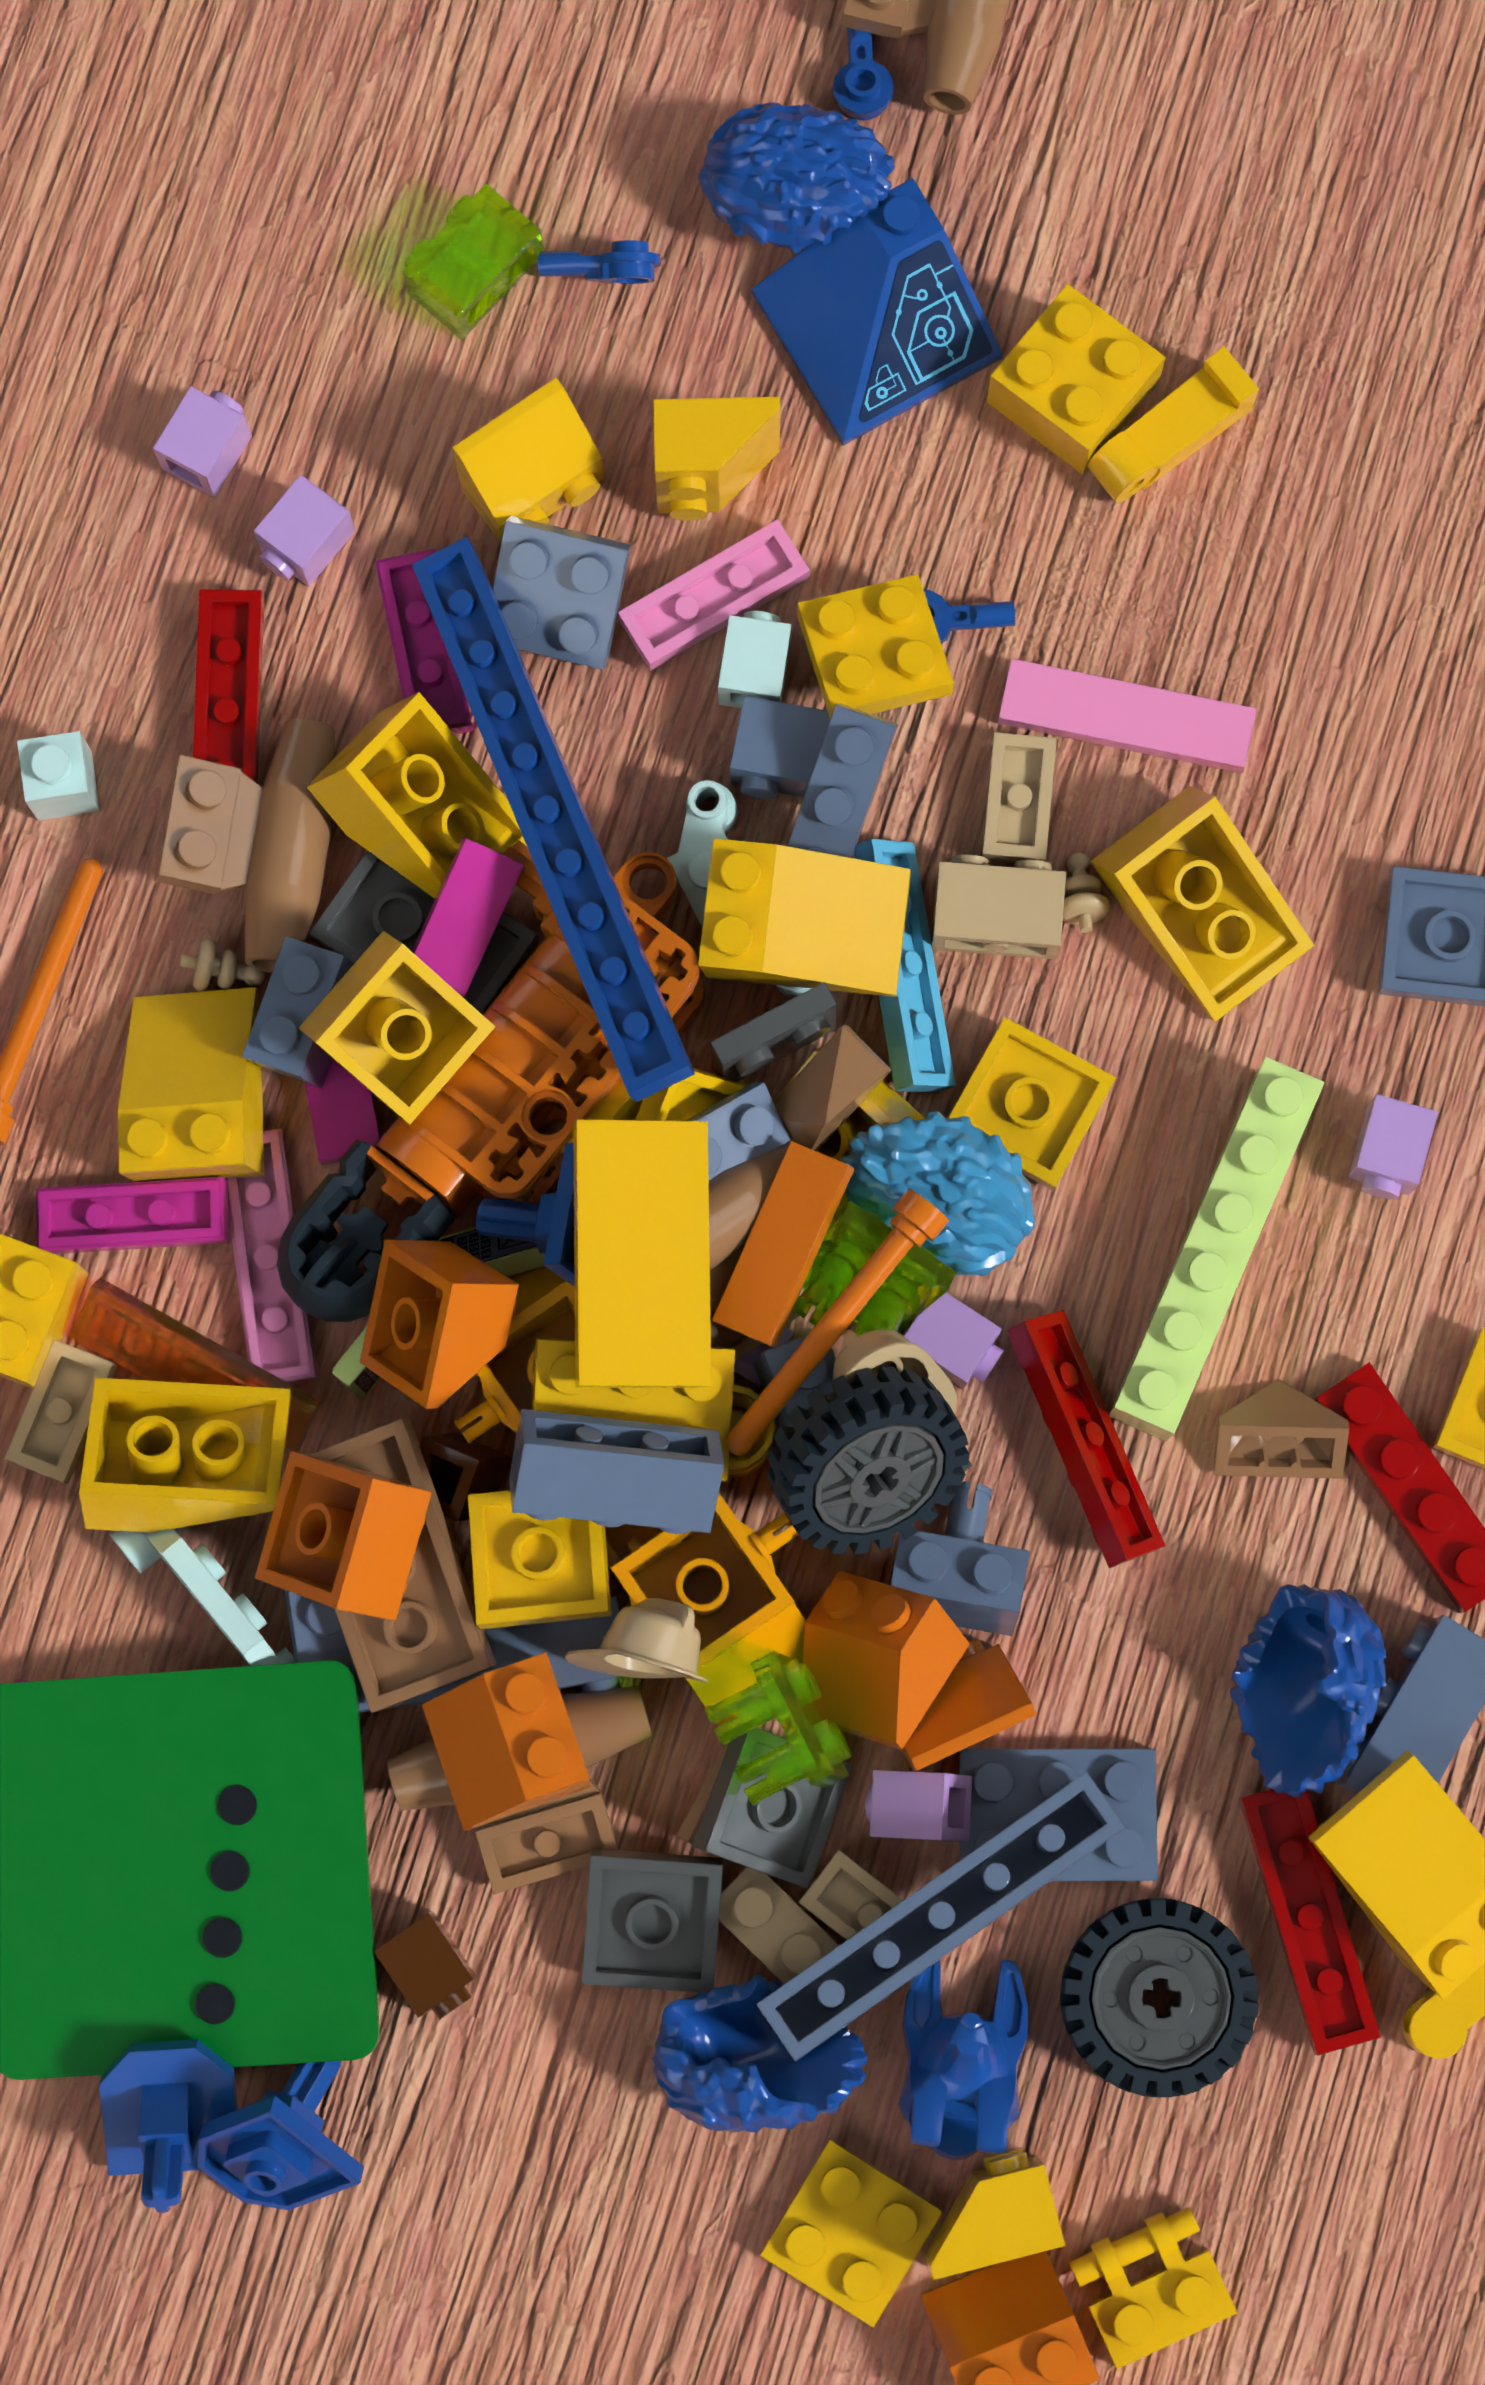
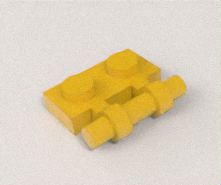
[1069,2207,1238,2369]

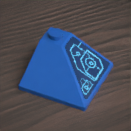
[752,178,1003,446]

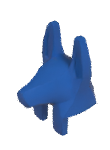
[898,1960,1028,2160]

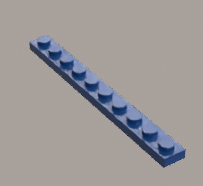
[412,537,695,1102]

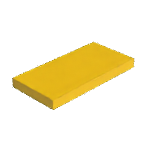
[573,1120,711,1388]

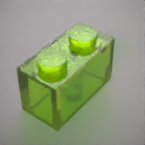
[403,183,544,340]

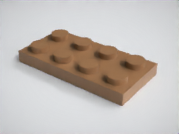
[284,1418,497,1713]

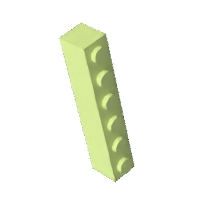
[1109,1057,1325,1442]

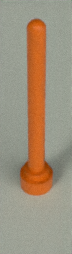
[0,858,103,1145]
[726,1188,950,1455]

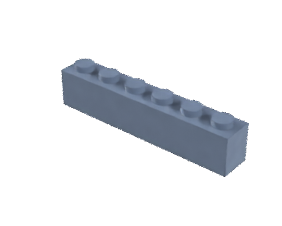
[756,1772,1126,2062]

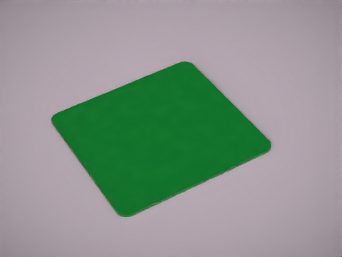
[0,1660,380,2080]

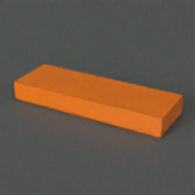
[712,1141,854,1348]

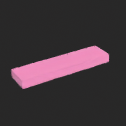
[998,659,1257,773]
[225,1129,318,1388]

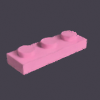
[618,519,810,671]

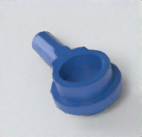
[833,28,894,121]
[538,240,660,284]
[923,589,1015,643]

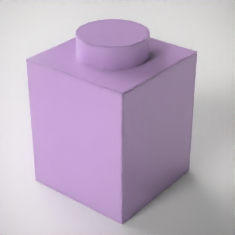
[153,386,252,498]
[254,474,355,587]
[1348,1094,1438,1199]
[904,1287,1004,1390]
[865,1770,972,1842]

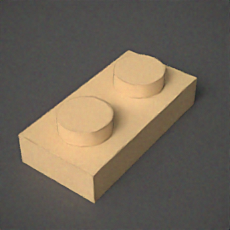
[982,732,1057,863]
[4,1340,117,1485]
[799,1850,904,1940]
[719,1867,839,1984]

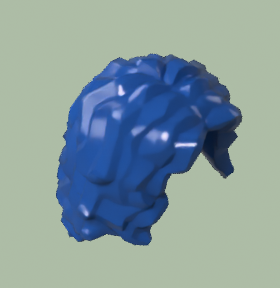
[698,102,895,254]
[1230,1584,1386,1798]
[652,1975,868,2133]

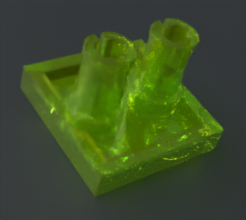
[795,1201,956,1336]
[705,1651,852,1806]

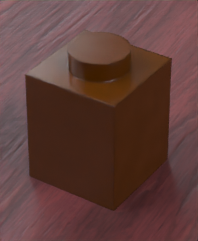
[420,1433,511,1522]
[374,1912,478,2020]

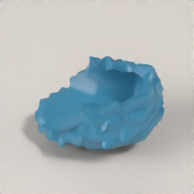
[839,1112,1035,1276]

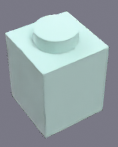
[718,611,792,708]
[17,731,100,821]

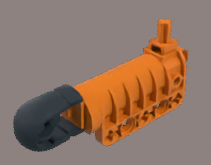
[277,840,705,1322]

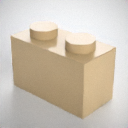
[932,855,1066,960]

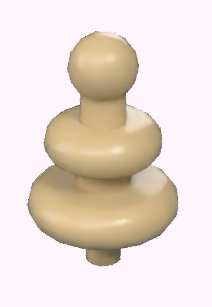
[1063,852,1111,933]
[179,939,266,991]

